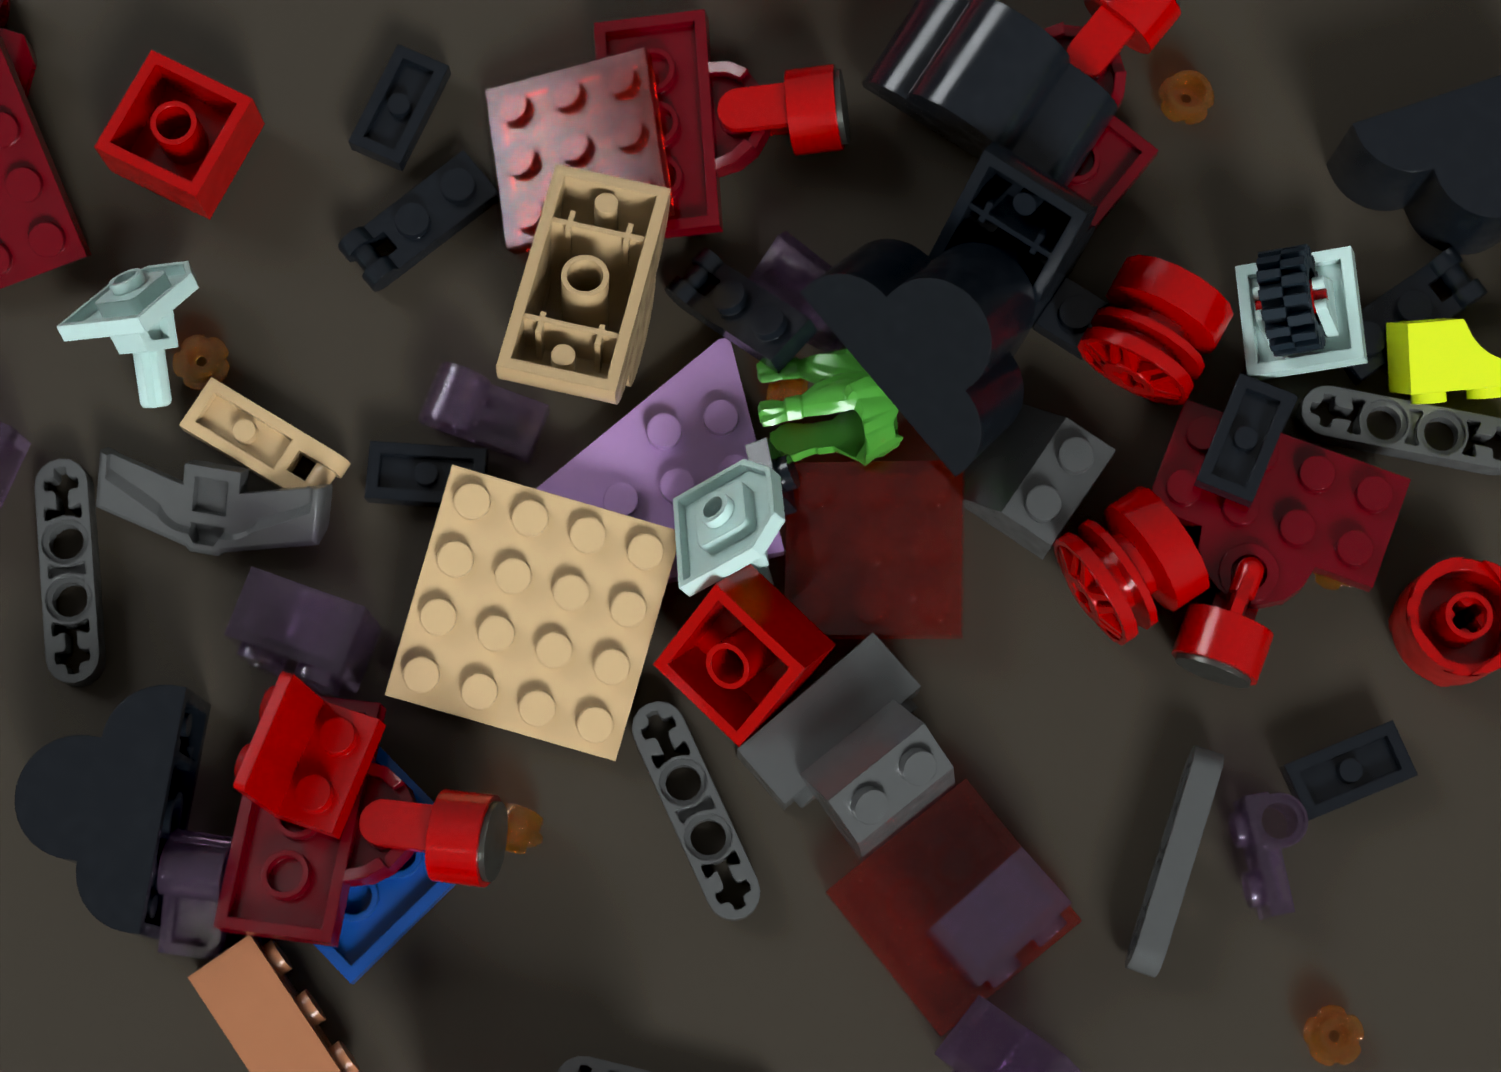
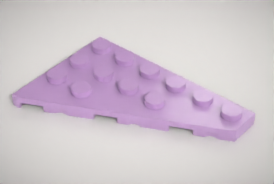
[536,338,784,584]

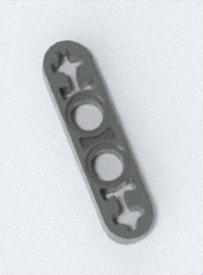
[1296,386,1501,475]
[34,458,106,687]
[632,701,760,921]
[1125,745,1224,978]

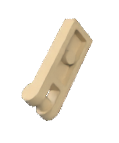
[179,377,351,489]

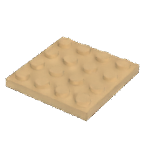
[385,465,676,761]

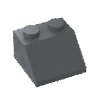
[946,404,1116,560]
[799,699,956,863]

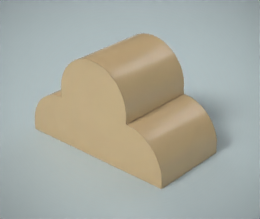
[496,164,671,405]

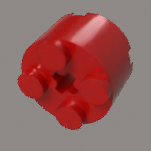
[1388,557,1501,687]

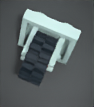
[1235,244,1368,381]

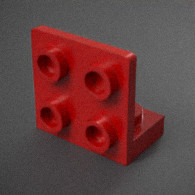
[233,671,386,839]

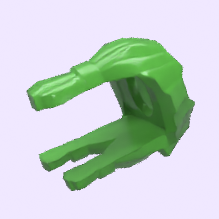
[756,348,904,466]

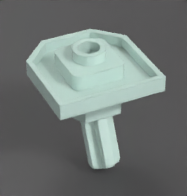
[56,261,199,408]
[673,459,785,597]

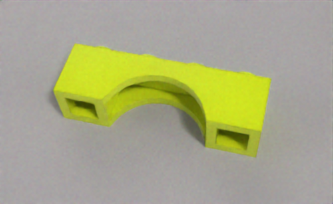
[1386,318,1501,404]

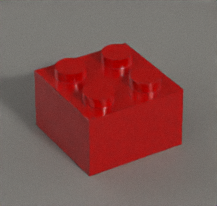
[94,49,265,220]
[653,564,836,747]

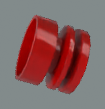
[1077,254,1234,406]
[1053,486,1210,646]

